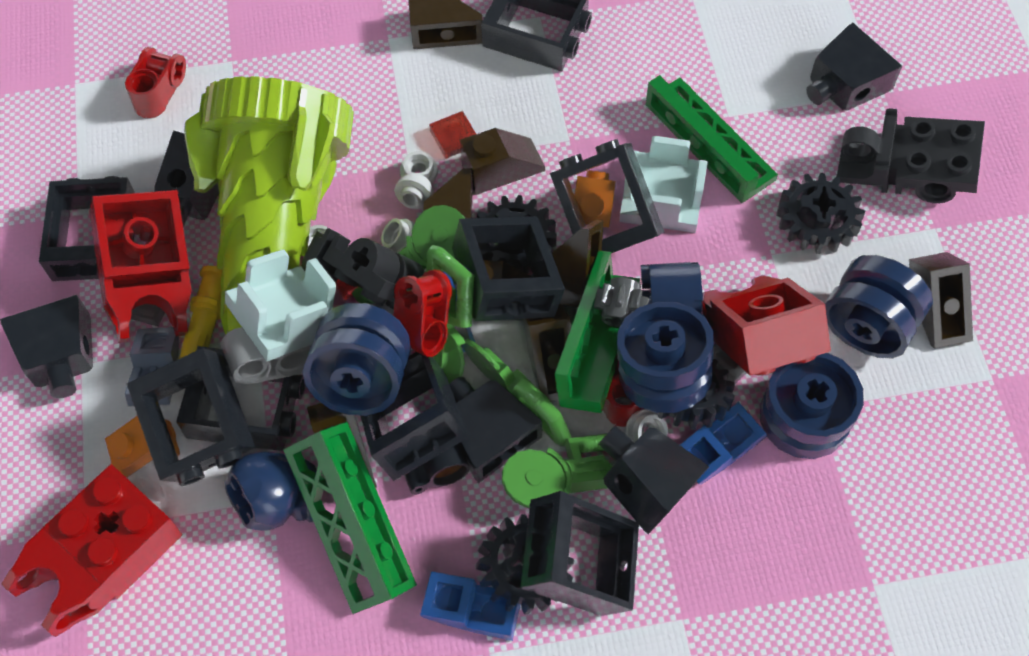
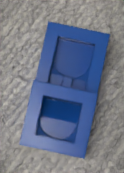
[680,402,767,485]
[420,571,521,641]

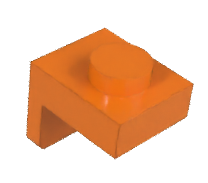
[575,170,616,228]
[105,416,180,477]

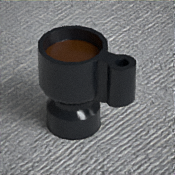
[404,443,470,495]

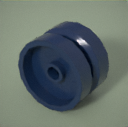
[825,255,933,359]
[617,302,713,413]
[302,303,411,416]
[760,353,864,459]

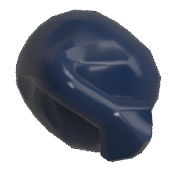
[224,452,317,531]

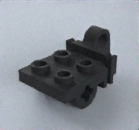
[837,108,985,204]
[301,227,425,310]

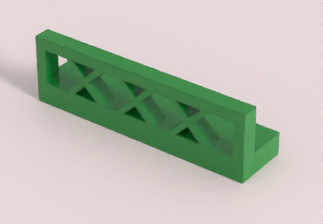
[645,75,778,203]
[555,251,641,414]
[283,422,417,614]

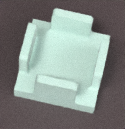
[619,136,708,233]
[225,250,336,362]

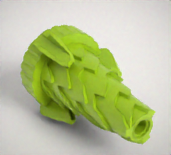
[184,76,354,335]

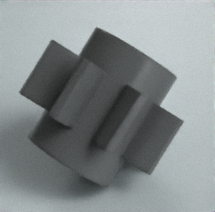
[594,277,649,328]

